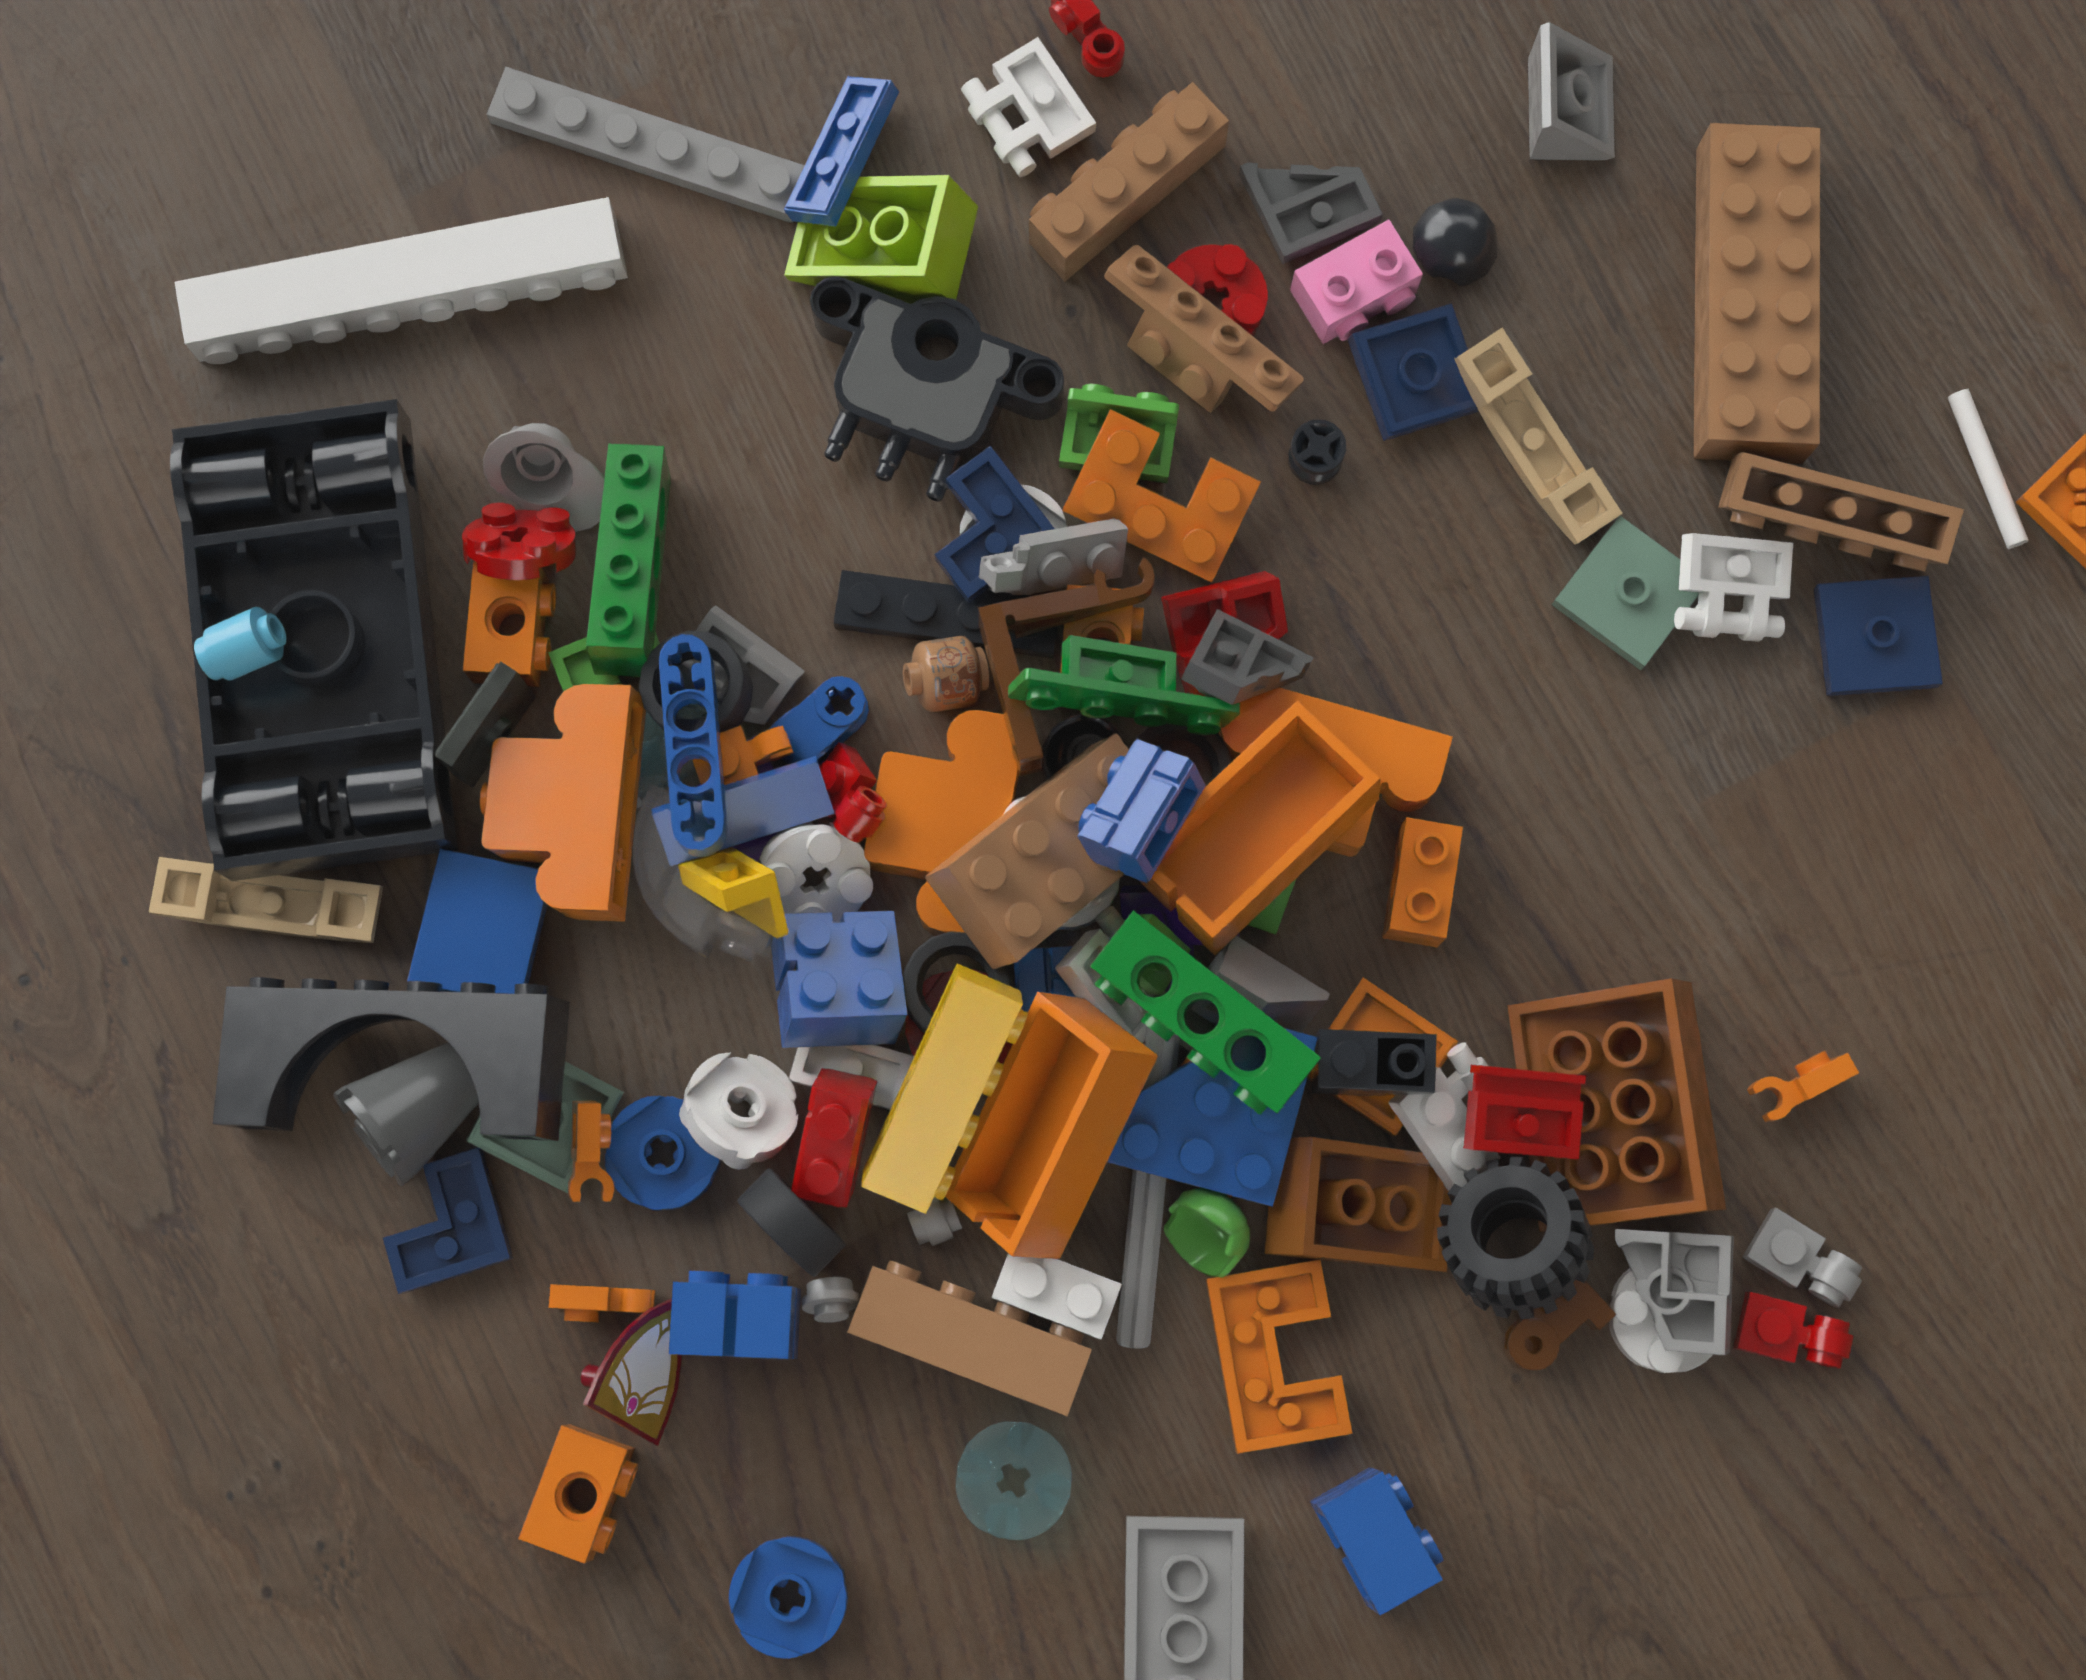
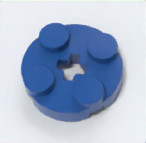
[605,1096,721,1211]
[729,1536,848,1659]

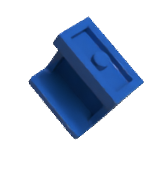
[407,849,548,994]

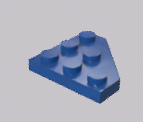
[1107,1028,1318,1207]

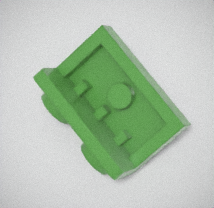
[1059,384,1179,483]

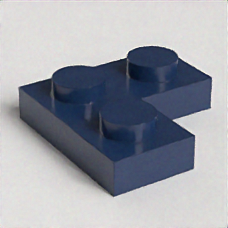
[934,446,1055,603]
[383,1147,514,1294]

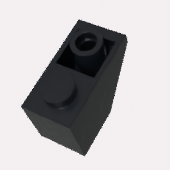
[1312,1029,1437,1096]

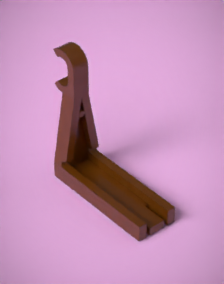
[978,557,1155,776]

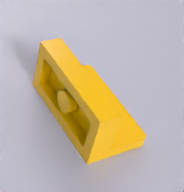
[678,847,788,939]

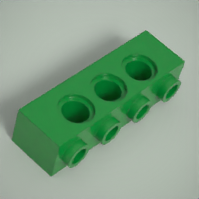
[586,443,671,677]
[1090,911,1321,1115]

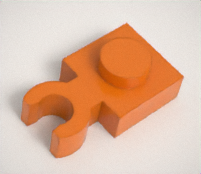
[549,1284,656,1322]

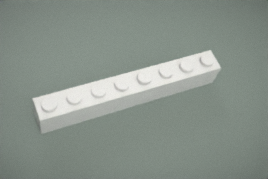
[174,197,628,364]

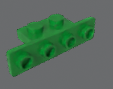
[1008,635,1240,735]

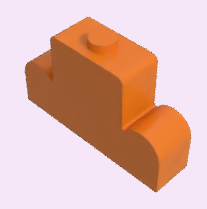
[480,684,646,922]
[1218,687,1453,857]
[864,710,1019,936]

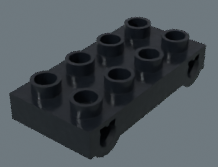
[170,399,458,881]

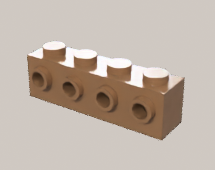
[1029,82,1229,282]
[1718,452,1964,572]
[847,1260,1092,1417]

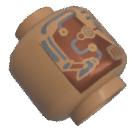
[903,636,989,712]

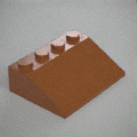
[1507,978,1726,1232]

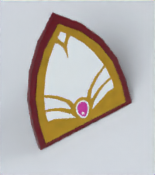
[581,1299,682,1446]

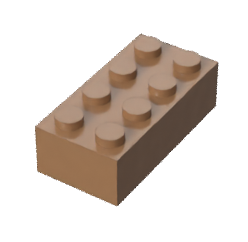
[924,733,1129,969]

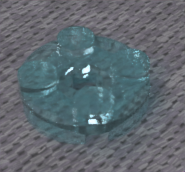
[955,1421,1072,1540]

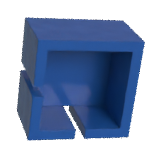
[771,911,907,1048]
[669,1271,801,1359]
[1309,1467,1444,1616]

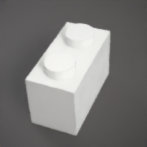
[992,1253,1122,1340]

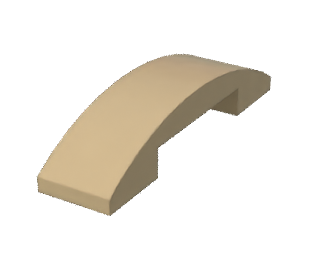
[1455,327,1623,544]
[149,857,383,943]

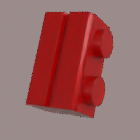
[791,1068,878,1208]

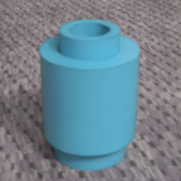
[194,607,286,680]

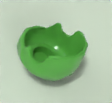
[1164,1187,1250,1278]

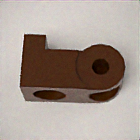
[1502,1280,1617,1371]

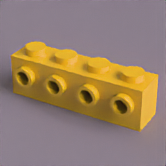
[861,963,1028,1214]

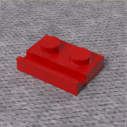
[1463,1064,1586,1159]

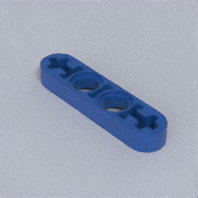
[659,634,728,857]

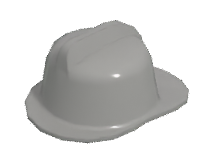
[483,423,604,532]

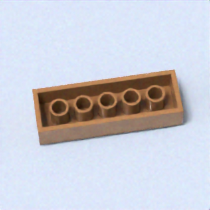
[1694,123,1820,464]

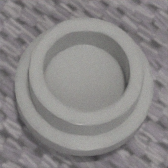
[802,1277,860,1323]

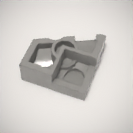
[672,605,805,725]
[1615,1229,1734,1355]

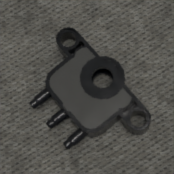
[810,277,1064,502]

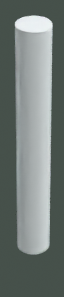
[1948,389,2029,549]

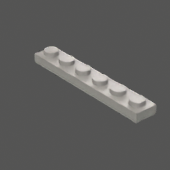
[487,67,805,224]

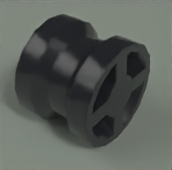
[1288,420,1346,485]

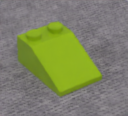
[784,175,978,304]

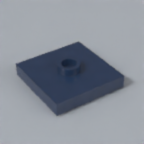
[1347,303,1479,441]
[1814,576,1943,696]

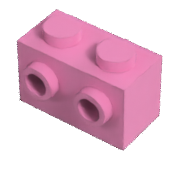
[1290,220,1423,344]

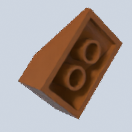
[1265,1137,1452,1272]

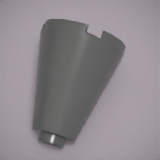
[334,1042,479,1187]

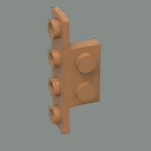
[1104,245,1304,413]

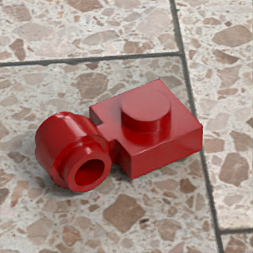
[1049,0,1125,78]
[819,742,887,843]
[1733,1292,1854,1369]

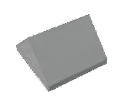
[1528,22,1615,160]

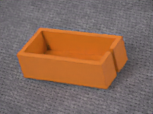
[1138,700,1381,955]
[945,992,1158,1259]

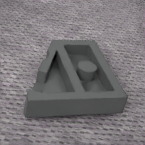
[1239,163,1383,264]
[1181,609,1314,705]

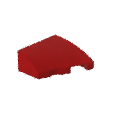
[1161,571,1288,696]

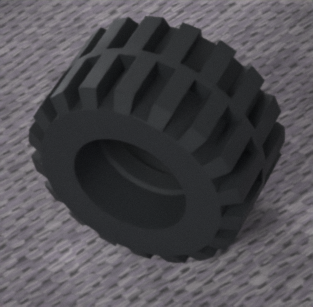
[1437,1157,1594,1319]

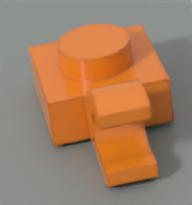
[692,726,794,785]
[1747,1051,1859,1122]
[568,1101,614,1202]

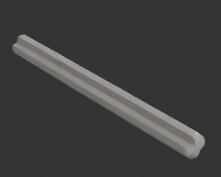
[1116,1026,1180,1349]

